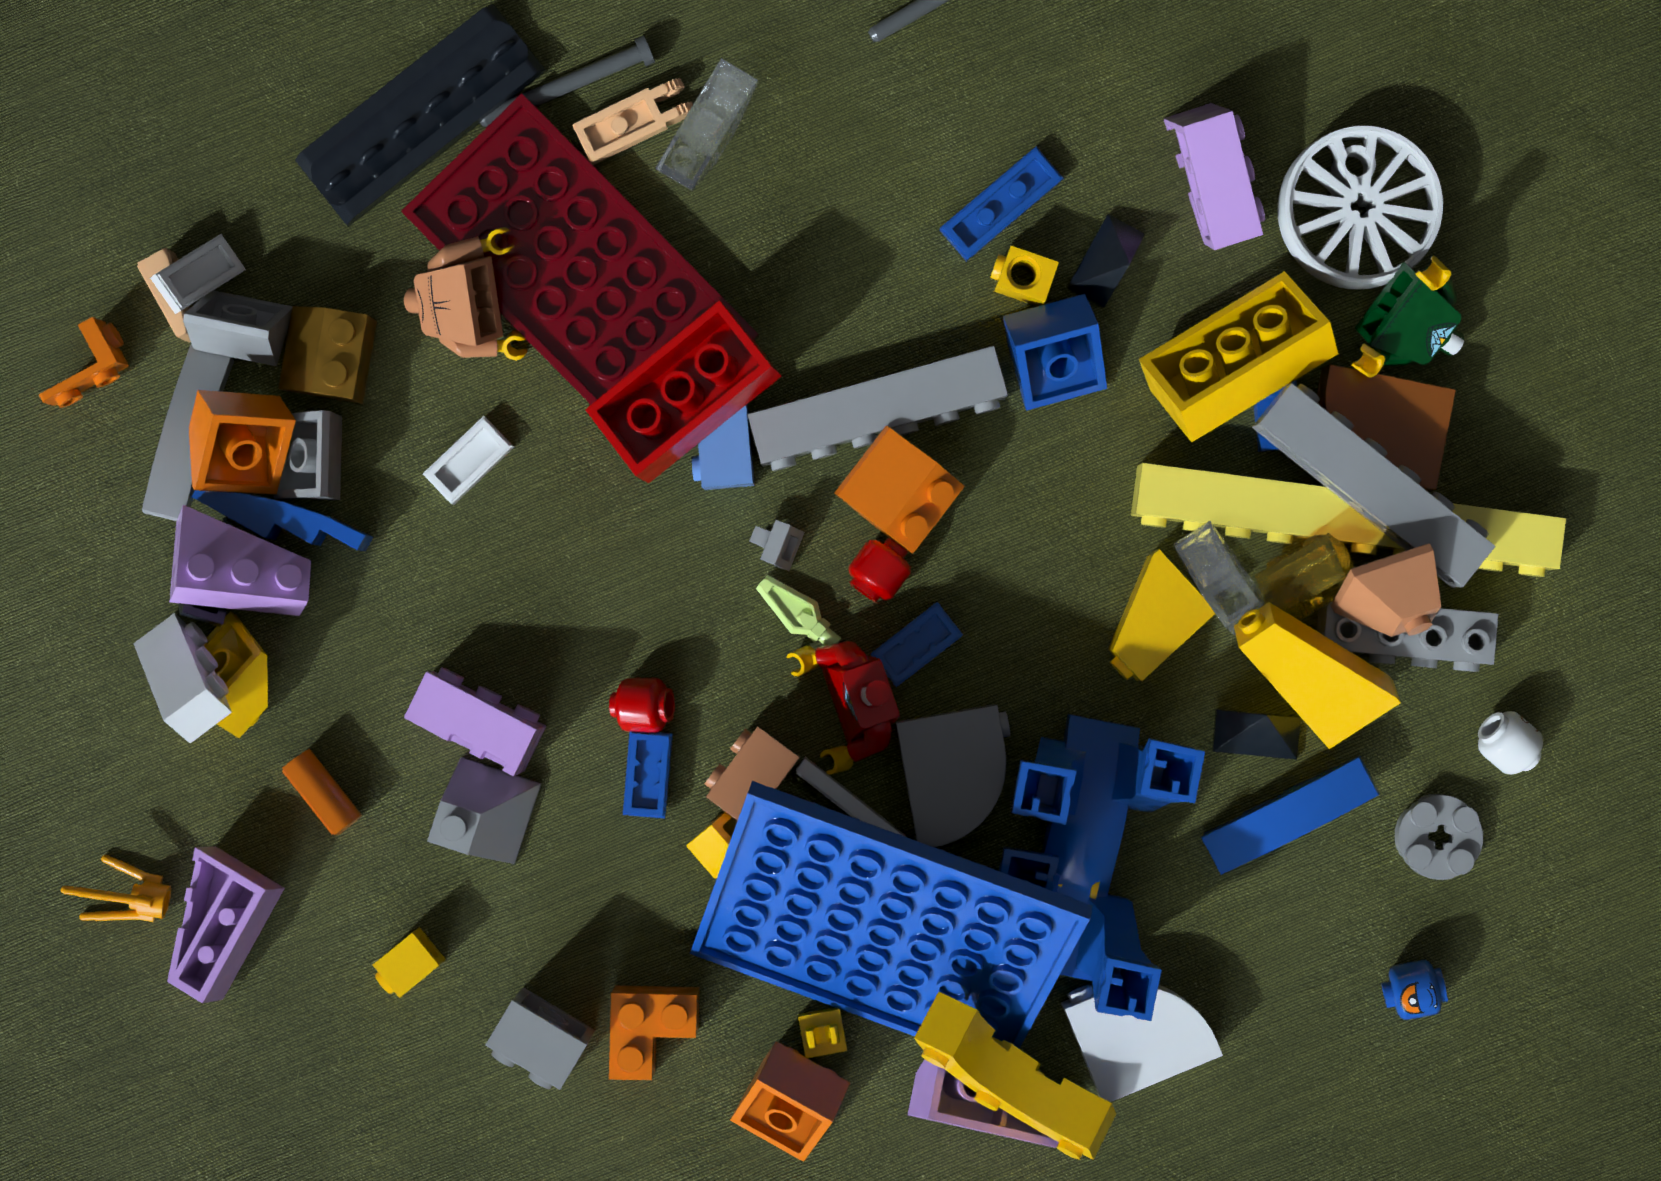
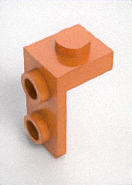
[39,317,129,408]

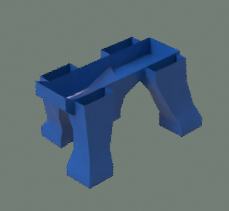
[999,714,1205,1021]

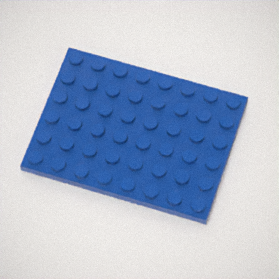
[690,781,1093,1048]

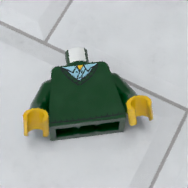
[1351,255,1464,378]

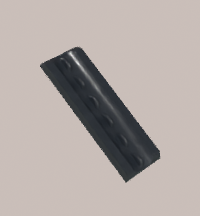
[295,4,546,227]

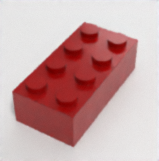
[585,300,781,483]

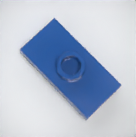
[870,602,963,687]
[623,732,673,818]

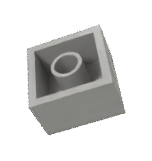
[485,987,595,1090]

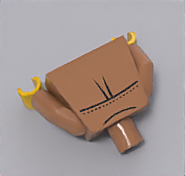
[404,228,528,360]

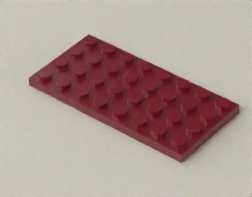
[401,93,759,405]

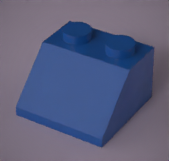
[1003,294,1107,411]

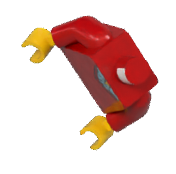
[786,641,900,775]

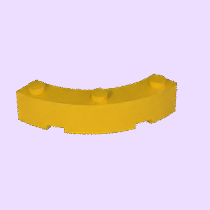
[914,992,1116,1160]

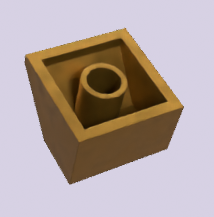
[278,306,377,404]

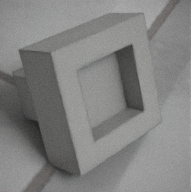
[749,520,805,571]

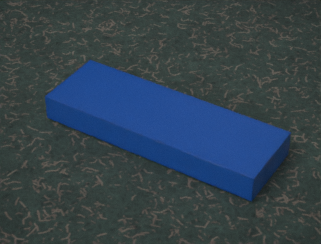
[940,146,1063,262]

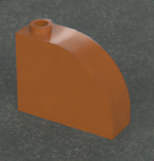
[1317,364,1456,492]

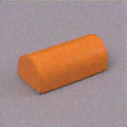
[282,749,362,835]

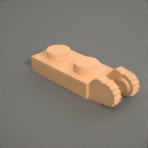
[572,78,696,165]

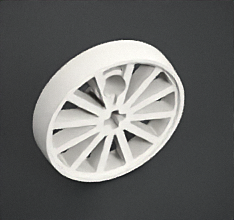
[1277,126,1443,290]

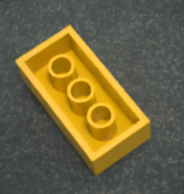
[1139,271,1338,442]

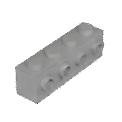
[1317,598,1498,672]

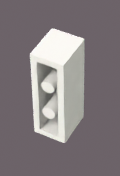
[133,613,232,743]

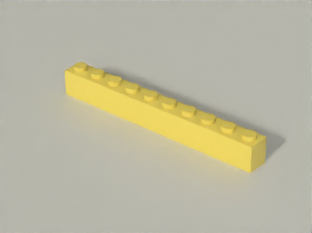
[1131,463,1566,577]

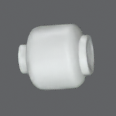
[1478,711,1543,774]

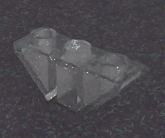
[655,58,758,191]
[1174,521,1268,636]

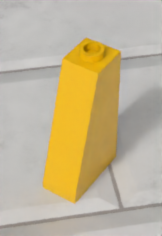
[1234,602,1401,749]

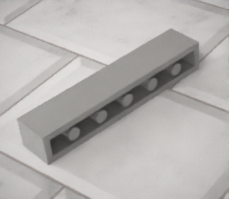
[748,346,1008,471]
[1252,383,1496,588]

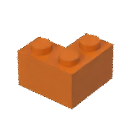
[609,985,700,1080]

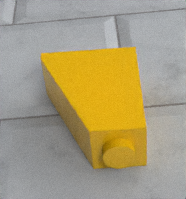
[1108,549,1217,681]

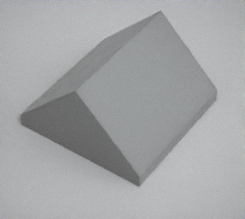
[183,290,293,366]
[274,410,342,500]

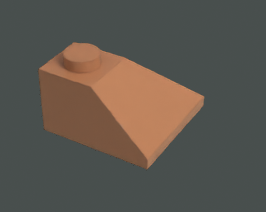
[1331,543,1441,637]

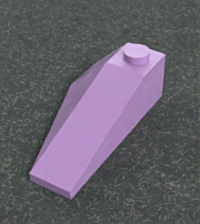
[908,1059,1059,1148]

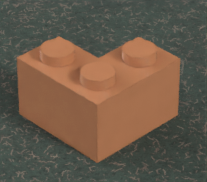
[704,726,800,820]

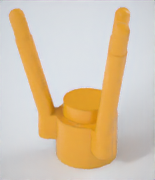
[61,854,171,922]

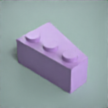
[1163,103,1265,250]
[169,505,311,616]
[404,667,546,776]
[167,846,285,1004]

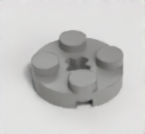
[1394,794,1483,880]

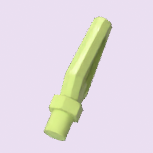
[756,575,841,646]

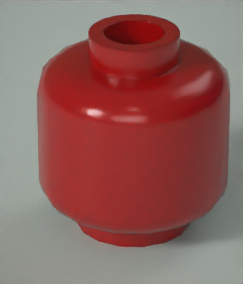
[848,538,911,602]
[609,677,675,733]

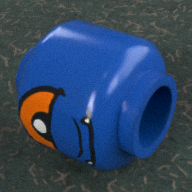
[1381,960,1448,1020]

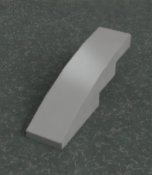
[142,344,234,521]

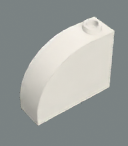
[1061,985,1223,1102]

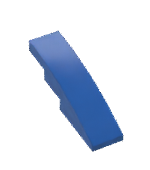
[192,490,373,551]
[1201,756,1380,875]

